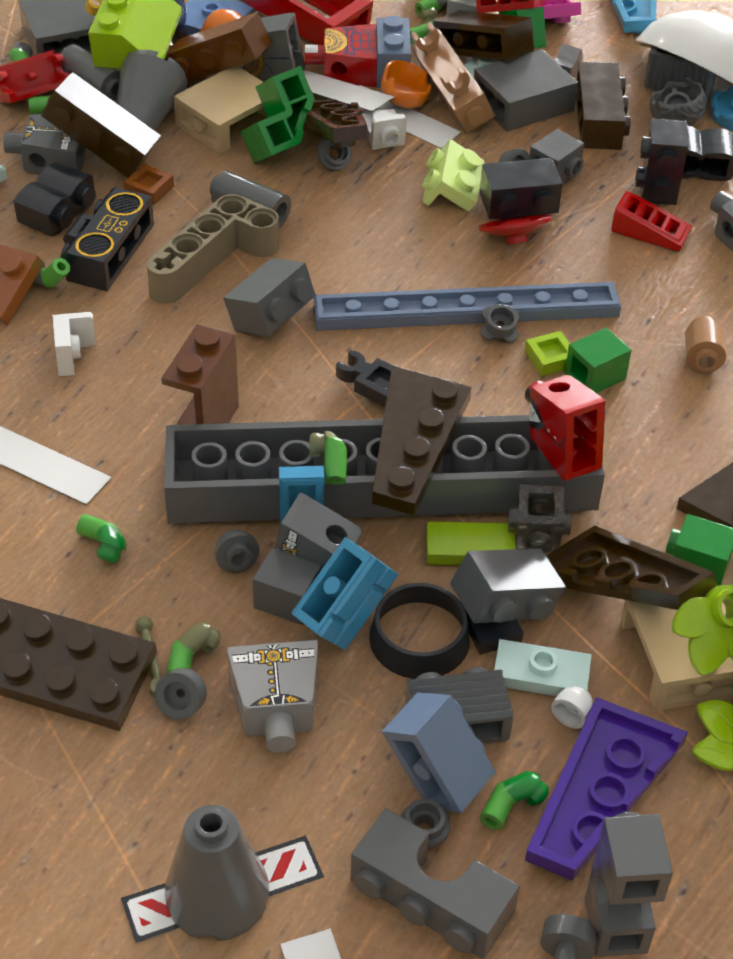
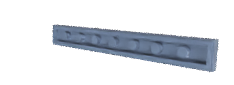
[314,282,621,331]

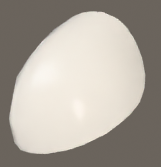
[634,10,733,83]

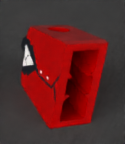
[525,375,606,481]

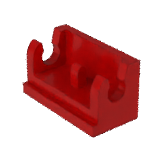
[0,50,70,103]

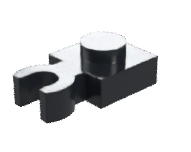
[336,350,392,407]

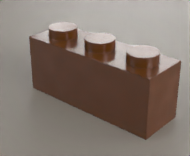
[164,12,272,82]

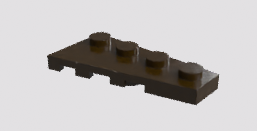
[303,99,368,147]
[372,365,472,516]

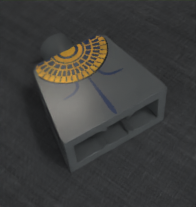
[243,13,305,81]

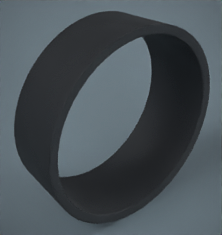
[369,583,470,679]

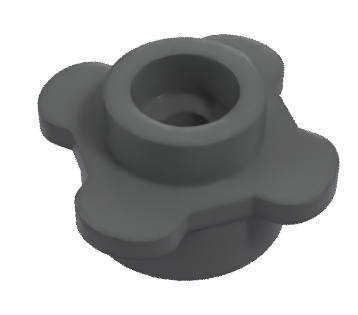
[480,304,520,343]

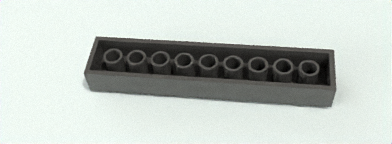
[164,415,605,524]

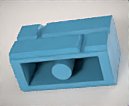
[291,537,399,650]

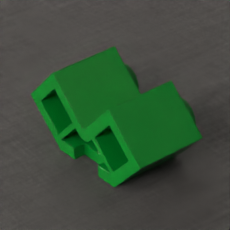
[240,66,315,164]

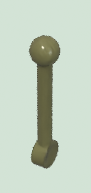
[135,616,161,698]

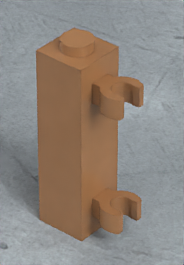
[411,22,495,134]

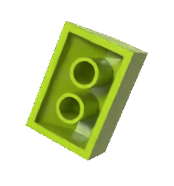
[88,0,182,69]

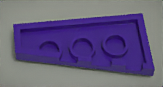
[525,697,688,880]

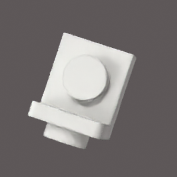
[362,109,407,150]
[52,312,96,376]

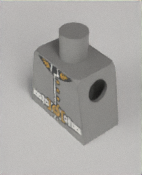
[227,640,318,753]

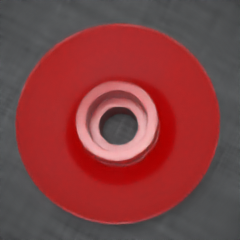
[479,215,552,244]

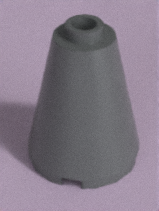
[117,50,188,131]
[165,805,269,941]

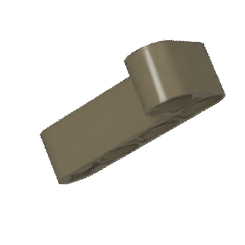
[147,194,279,303]

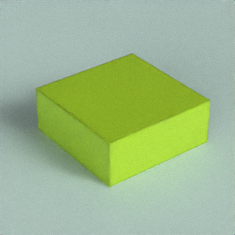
[525,331,570,376]

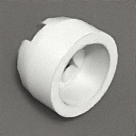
[551,686,594,729]

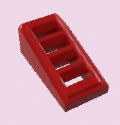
[611,191,692,252]

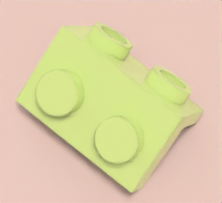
[422,139,484,212]

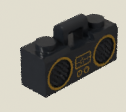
[61,187,154,292]

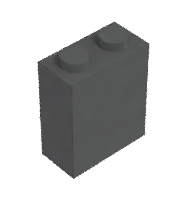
[18,0,95,55]
[474,49,578,132]

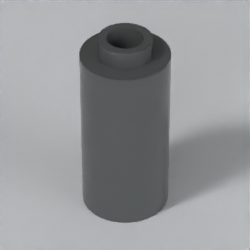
[61,44,120,102]
[209,170,291,228]

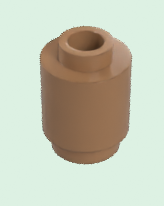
[685,316,726,373]

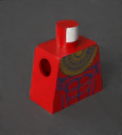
[305,24,377,87]

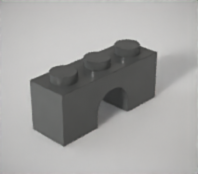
[350,808,520,959]
[584,812,673,957]

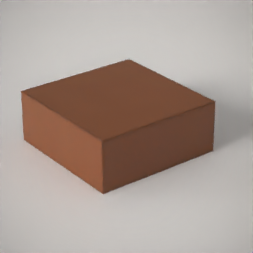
[123,164,174,205]

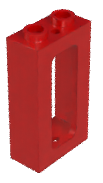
[243,0,373,45]

